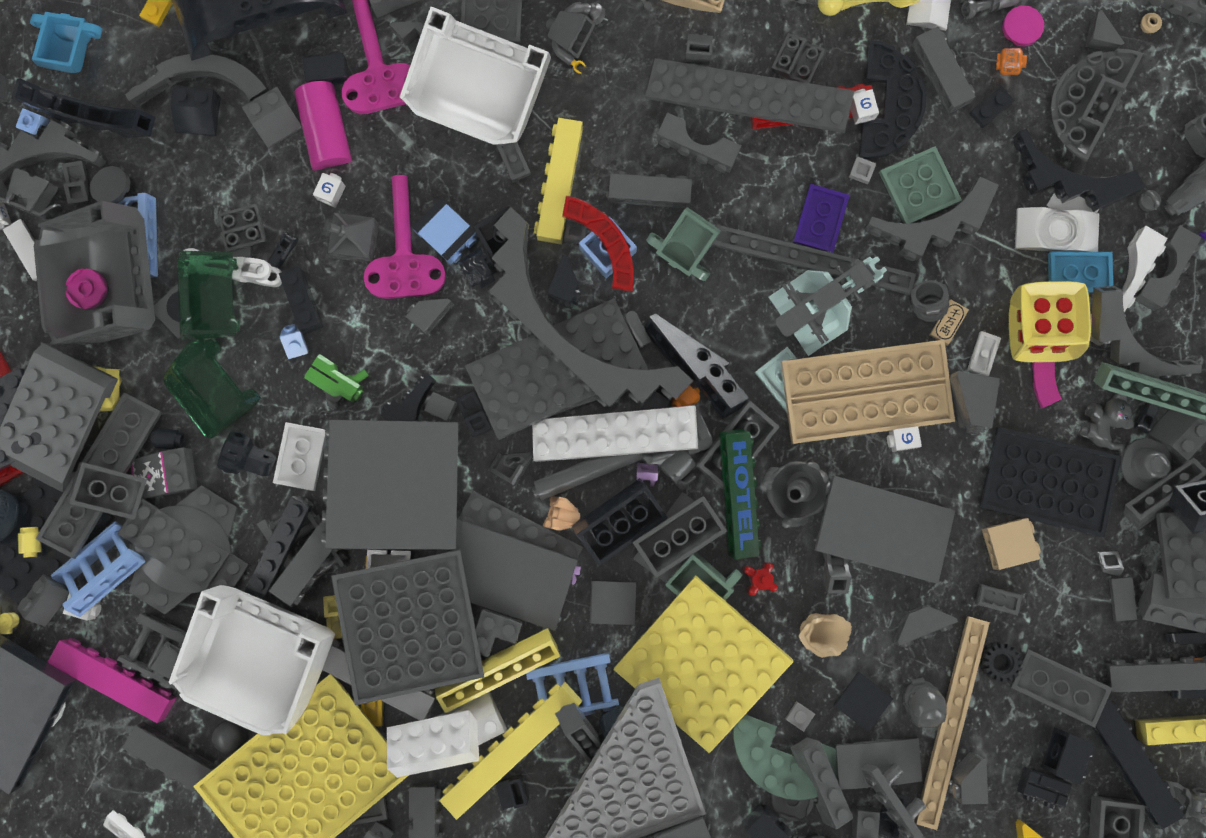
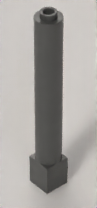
[531,452,661,501]

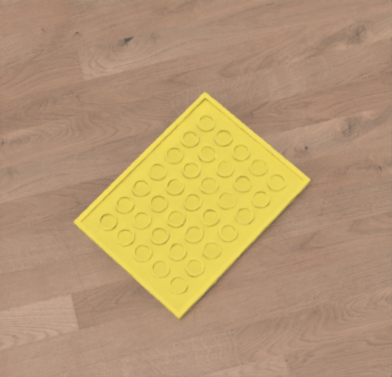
[193,674,409,838]

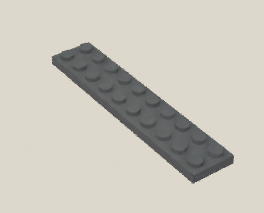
[645,58,854,133]

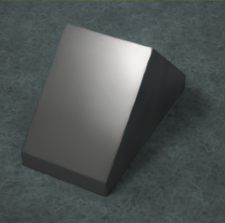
[1085,10,1125,52]

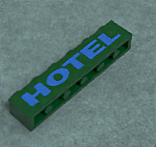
[719,429,761,560]

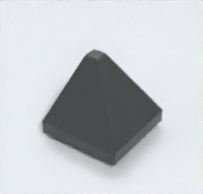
[1097,551,1124,576]

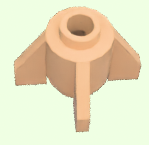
[543,496,580,530]

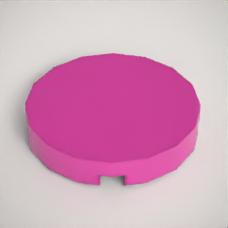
[1002,5,1044,47]
[65,269,108,310]

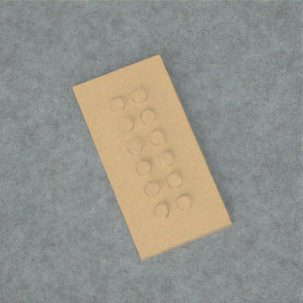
[781,340,955,444]

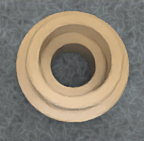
[1141,13,1162,33]

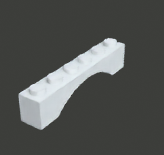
[1090,226,1168,346]

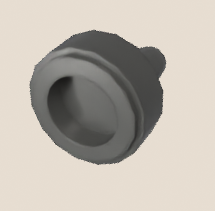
[1138,190,1161,212]

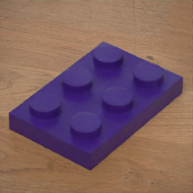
[793,184,850,253]

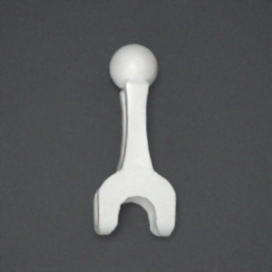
[178,248,282,287]

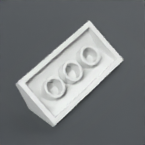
[906,0,951,31]

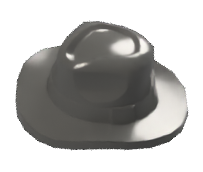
[1120,438,1171,491]

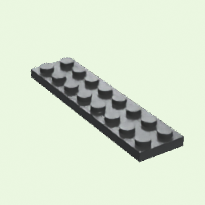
[35,393,162,559]

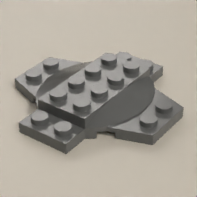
[118,485,250,614]

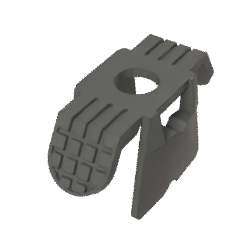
[0,168,63,221]

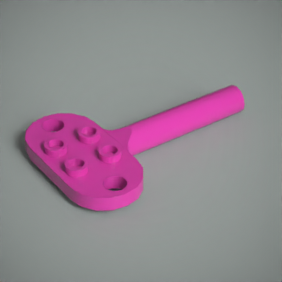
[342,0,410,114]
[364,175,446,299]

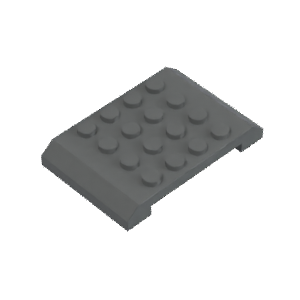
[0,343,118,492]

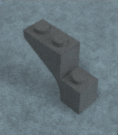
[822,553,852,594]

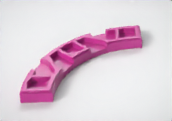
[1032,362,1062,409]

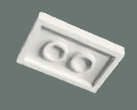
[273,422,326,491]

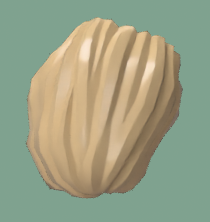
[799,613,852,658]

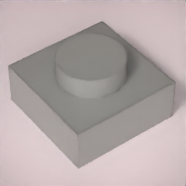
[849,157,876,184]
[785,701,815,732]

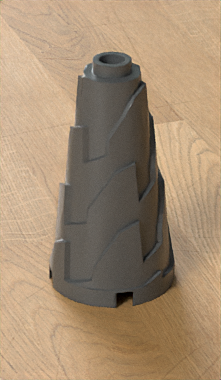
[1164,159,1206,216]

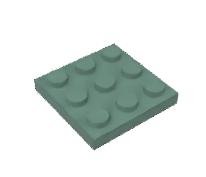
[879,146,962,224]

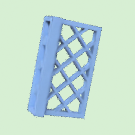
[117,193,158,278]

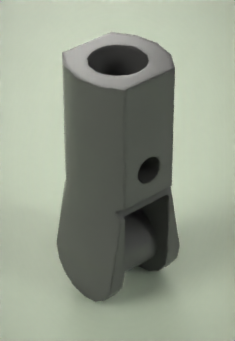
[625,311,651,349]

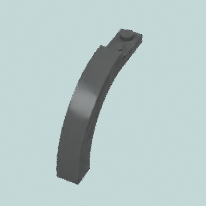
[125,54,268,108]

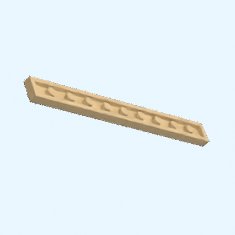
[915,616,990,830]

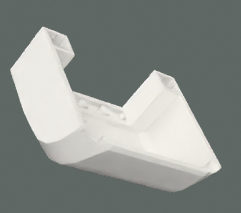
[400,7,551,145]
[169,585,335,735]

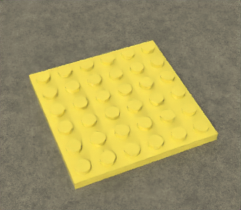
[613,575,793,753]

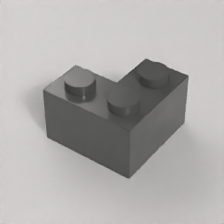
[476,609,524,657]

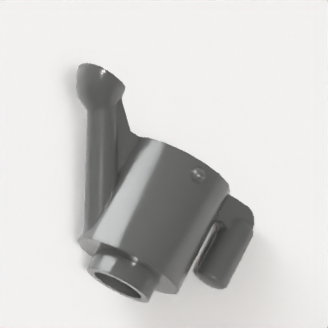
[640,450,697,489]

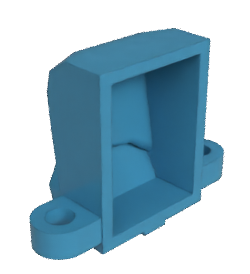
[30,12,103,73]

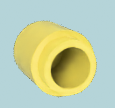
[18,527,42,558]

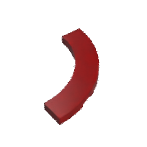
[562,196,634,292]

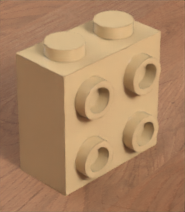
[982,518,1041,570]

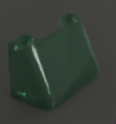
[177,251,240,340]

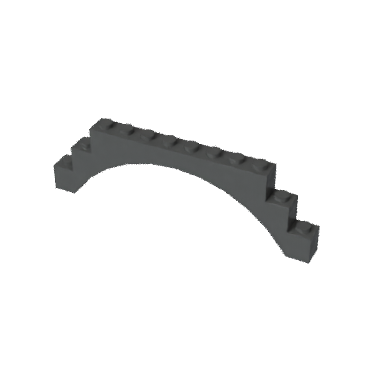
[489,207,694,407]

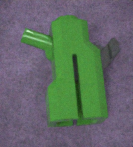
[304,354,369,410]

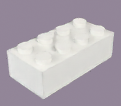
[387,710,479,777]

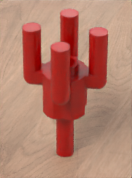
[742,562,778,596]

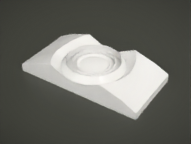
[1015,207,1099,252]

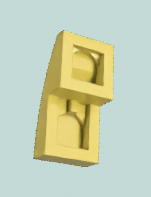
[323,595,343,640]

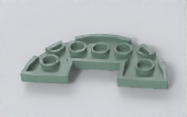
[733,714,838,800]

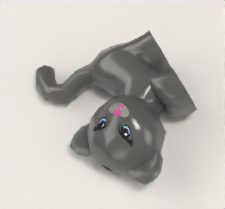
[1079,393,1134,463]

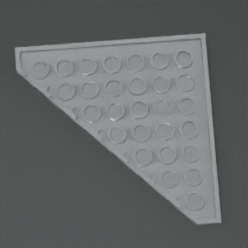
[545,678,706,838]

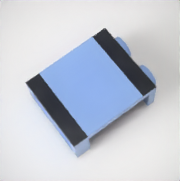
[412,198,478,265]

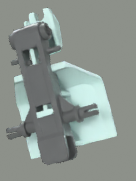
[769,257,887,356]

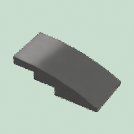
[835,737,922,789]

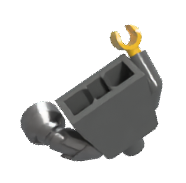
[546,2,605,74]

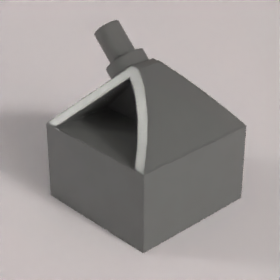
[327,213,379,263]

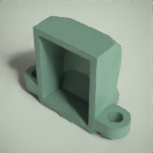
[646,207,721,281]
[665,552,743,600]

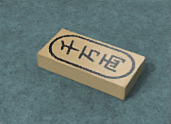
[929,300,969,345]

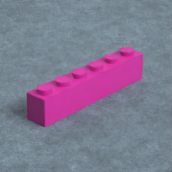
[47,638,177,723]

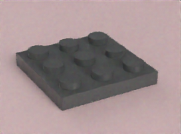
[461,0,523,45]

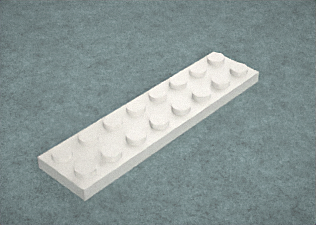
[532,406,698,462]

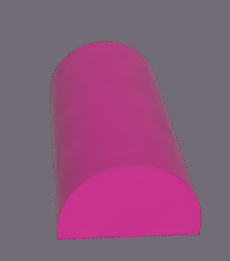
[294,81,352,171]

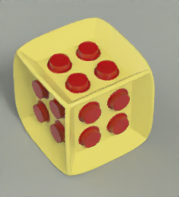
[1009,281,1091,362]

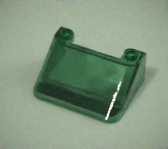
[163,335,262,439]

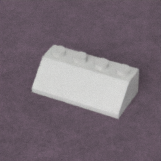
[433,692,507,745]

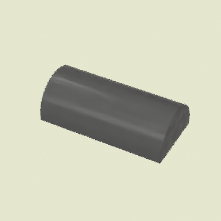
[695,400,780,488]

